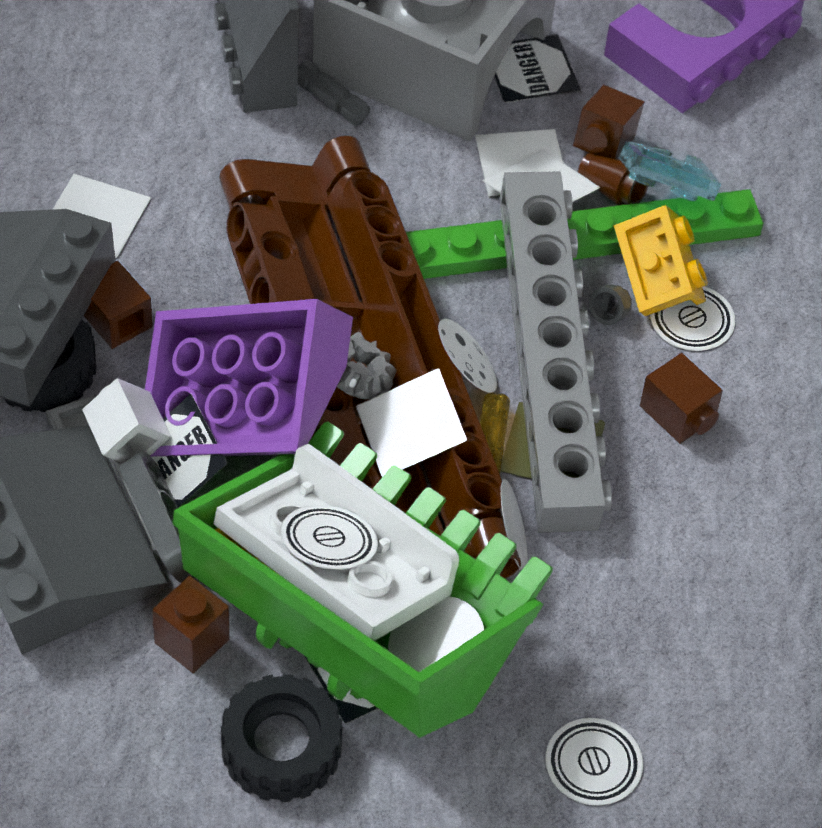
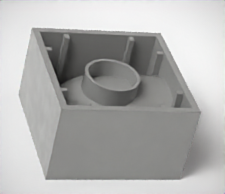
[312,0,555,142]

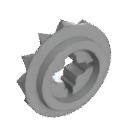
[337,331,397,399]

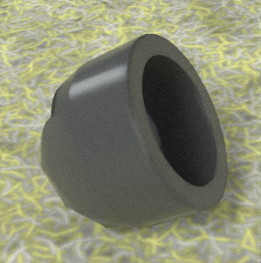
[589,284,632,325]

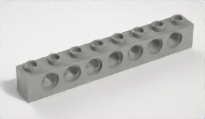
[499,171,612,533]

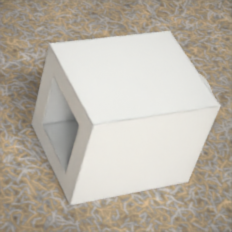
[82,378,171,463]

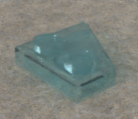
[619,141,721,201]

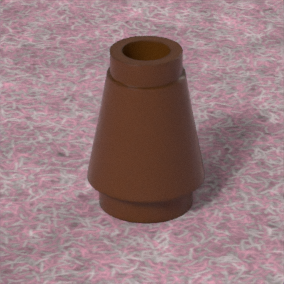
[578,153,650,205]

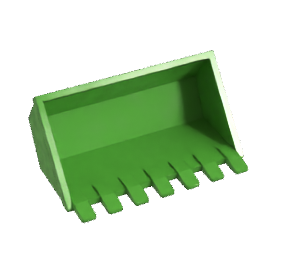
[173,422,553,738]

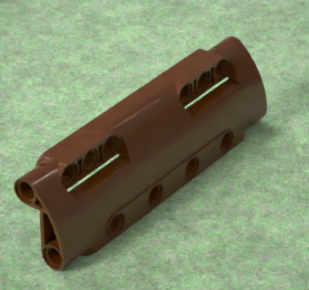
[219,136,521,579]

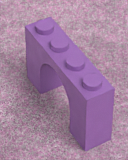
[604,0,804,113]

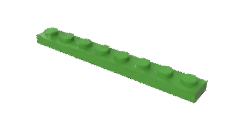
[406,189,763,279]

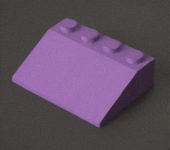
[145,299,353,457]

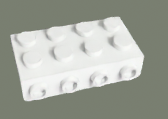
[214,444,459,641]

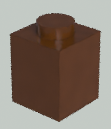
[573,84,645,159]
[84,261,153,349]
[640,353,723,444]
[152,575,230,674]

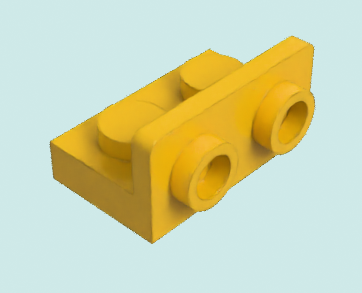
[614,205,708,317]

